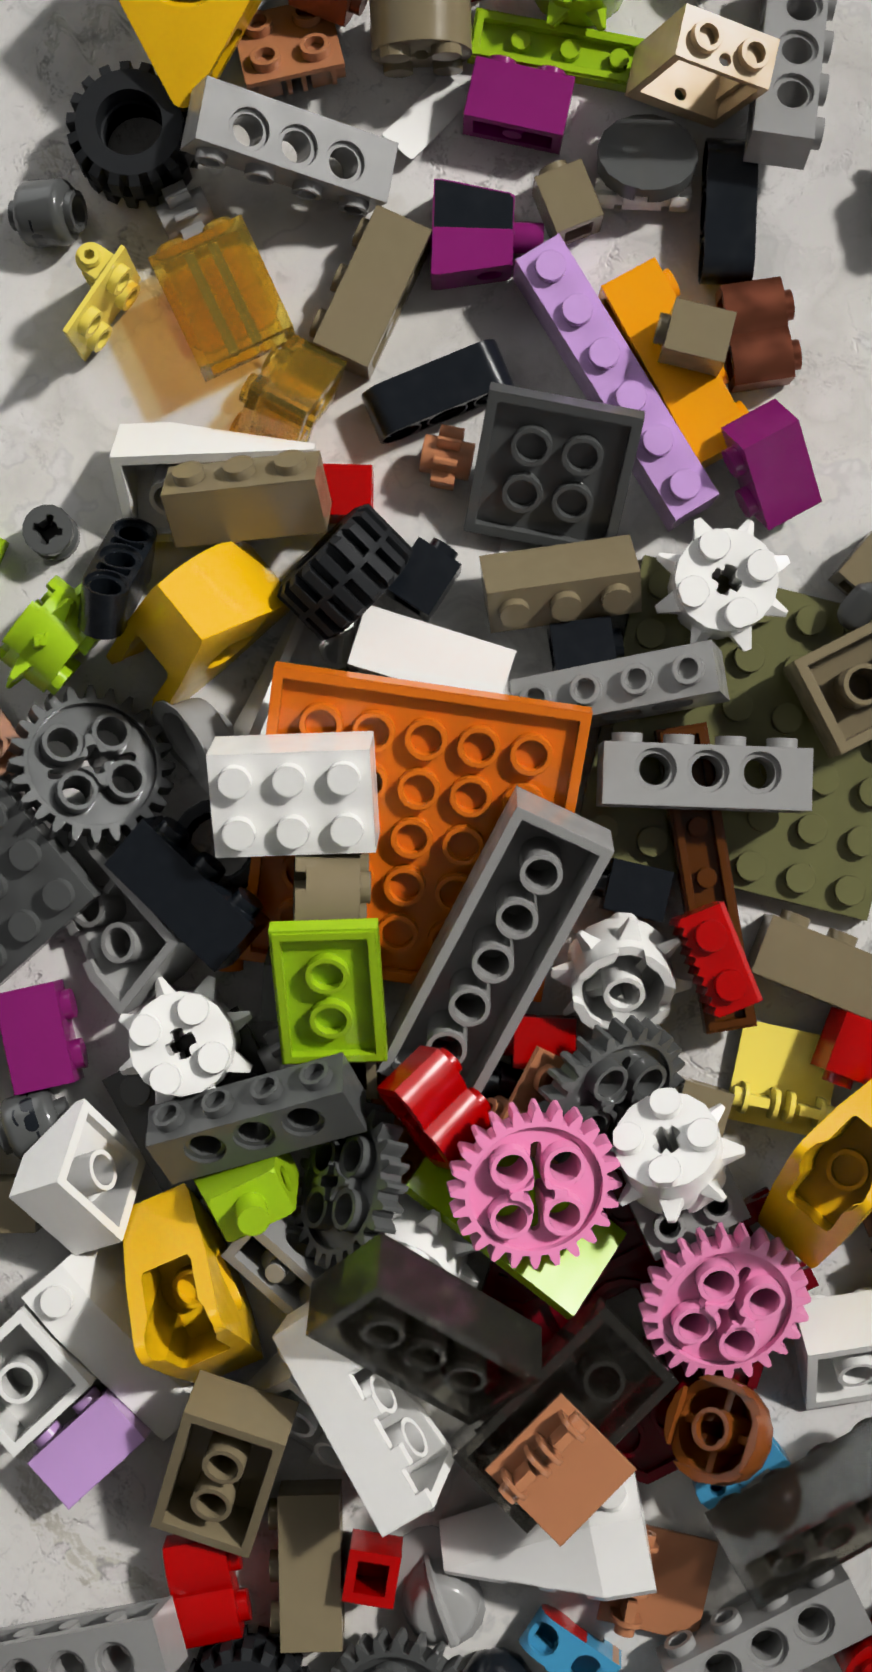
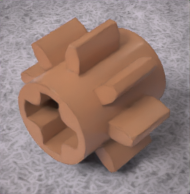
[419,424,476,491]

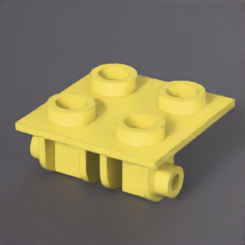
[62,242,141,362]
[728,1021,835,1135]

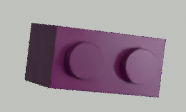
[463,55,575,155]
[721,399,822,530]
[0,979,89,1096]

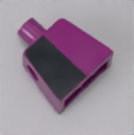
[431,179,544,290]

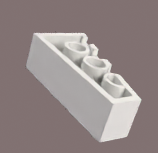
[272,1285,457,1538]

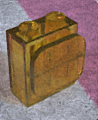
[148,215,297,382]

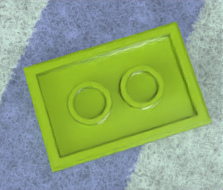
[268,918,388,1065]

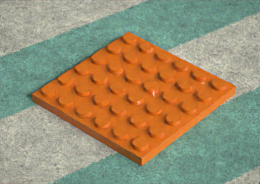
[239,661,593,1002]

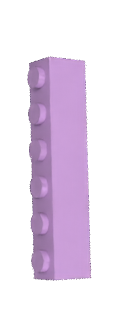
[513,233,719,532]

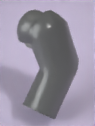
[837,582,872,631]

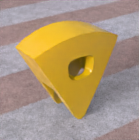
[119,0,262,108]
[106,541,290,714]
[758,1079,872,1269]
[123,1183,263,1383]

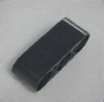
[698,138,758,285]
[361,339,514,444]
[77,518,157,640]

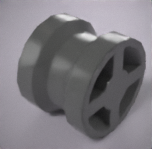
[22,505,80,561]

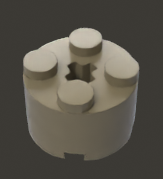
[369,0,472,78]
[293,853,371,921]

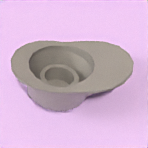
[152,698,234,794]
[396,1525,486,1648]

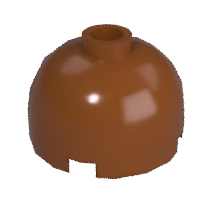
[664,1374,773,1486]

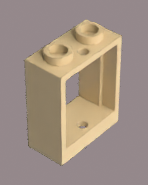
[625,3,780,129]

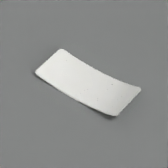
[383,75,468,159]

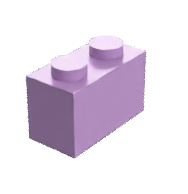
[27,1385,151,1510]

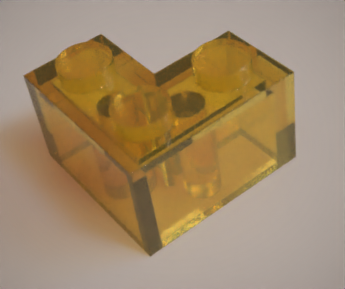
[229,334,347,442]

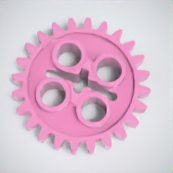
[446,1098,622,1269]
[638,1222,811,1378]

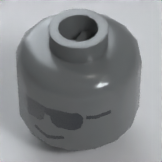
[8,178,88,248]
[0,1088,70,1160]

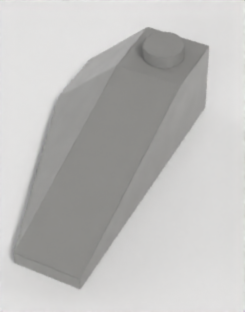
[44,820,198,1016]

